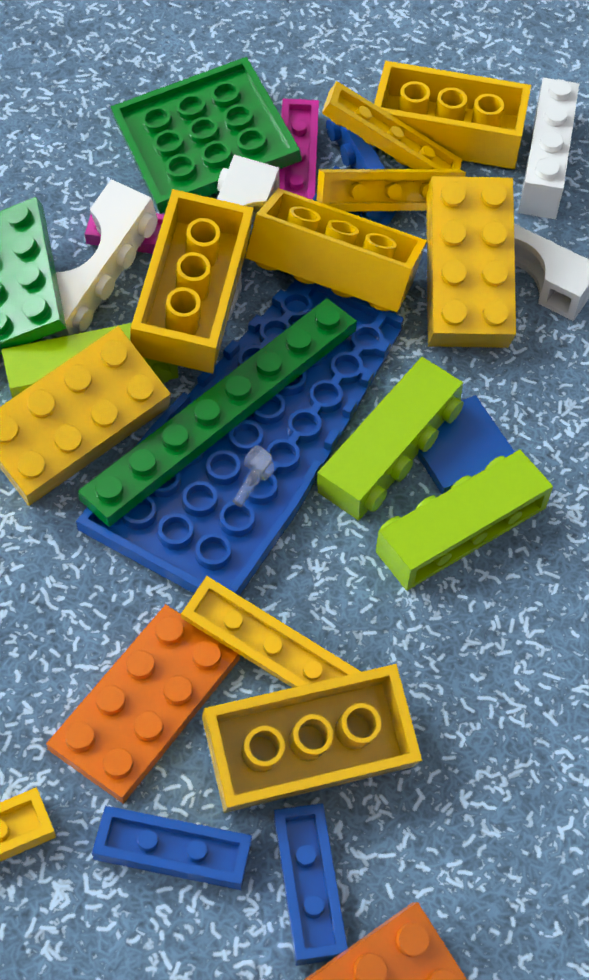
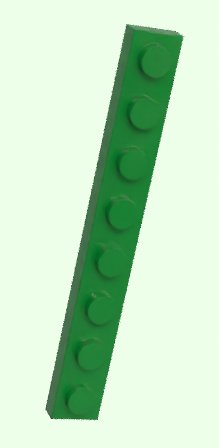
[78,298,357,527]

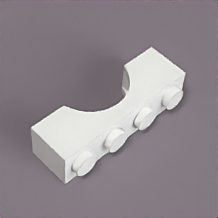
[518,78,579,219]
[217,155,280,321]
[56,179,158,337]
[514,223,589,321]

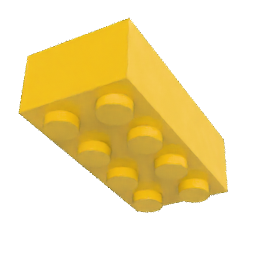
[374,61,531,169]
[426,176,516,348]
[245,188,427,312]
[130,189,254,374]
[0,326,171,506]
[202,664,422,813]

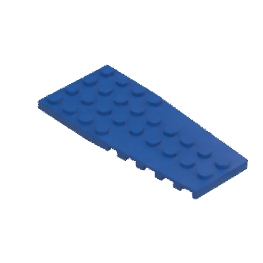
[76,279,404,596]

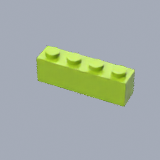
[1,323,179,398]
[317,356,464,521]
[375,449,553,591]

